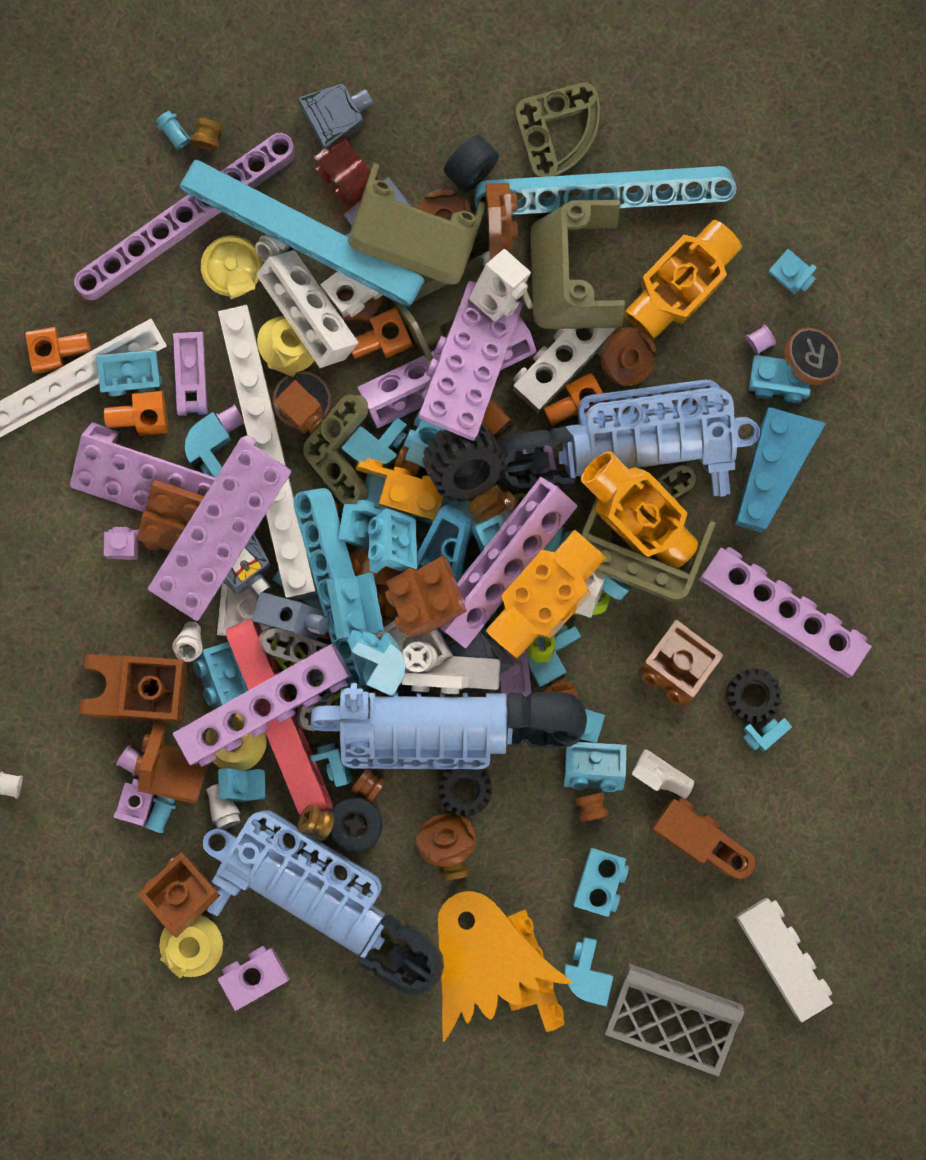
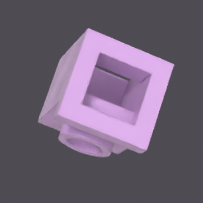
[104,527,139,560]
[114,779,155,826]

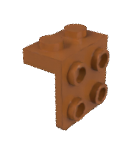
[134,723,209,803]

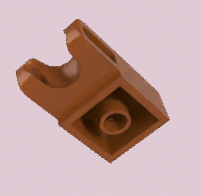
[78,654,189,724]
[649,797,755,879]

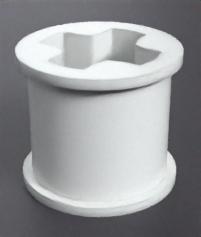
[0,771,23,799]

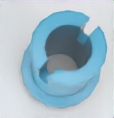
[156,111,191,150]
[145,796,176,833]

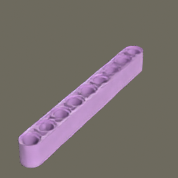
[74,133,295,300]

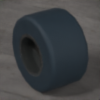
[443,135,499,191]
[330,798,383,852]

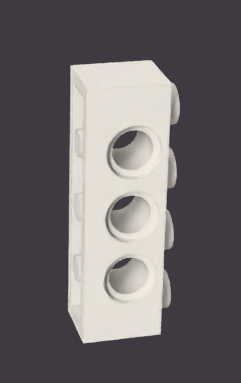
[256,250,359,368]
[513,328,619,414]

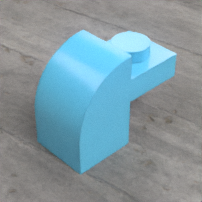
[185,412,232,478]
[341,417,408,468]
[527,625,581,688]
[347,630,405,696]
[564,937,613,1006]

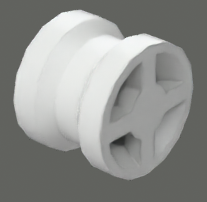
[403,642,438,672]

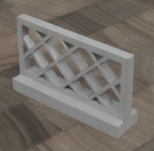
[605,963,745,1077]

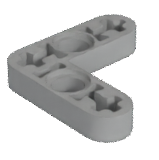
[258,628,334,731]

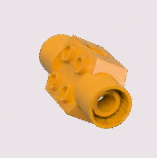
[624,220,742,340]
[581,451,698,569]
[486,530,606,659]

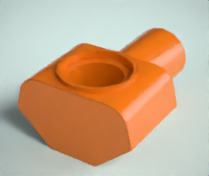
[352,307,413,359]
[26,327,91,375]
[543,373,607,426]
[104,391,168,436]

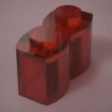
[314,136,378,207]

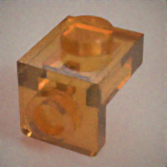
[468,485,518,524]

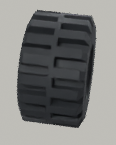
[423,423,506,502]

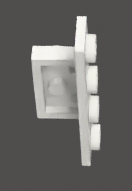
[401,656,501,694]

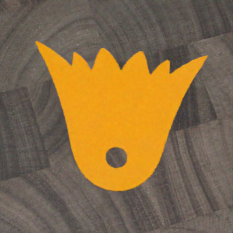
[438,891,573,1042]

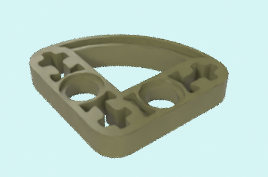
[515,82,600,177]

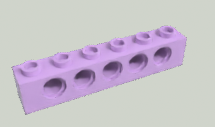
[358,315,537,429]
[438,477,577,648]
[699,547,872,678]
[173,644,352,767]

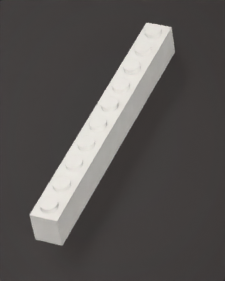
[218,305,317,601]

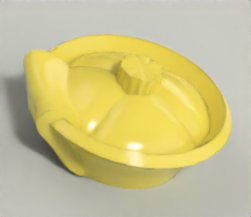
[201,235,263,299]
[257,316,314,377]
[206,713,267,770]
[159,915,223,978]

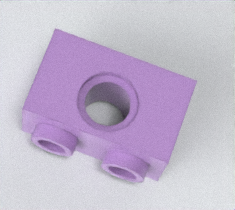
[218,946,290,1011]

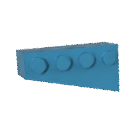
[734,407,826,533]
[395,504,474,639]

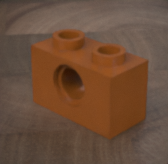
[274,380,324,435]

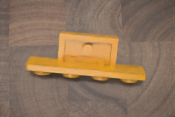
[355,458,473,521]
[508,910,565,1032]

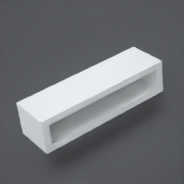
[735,898,833,1023]

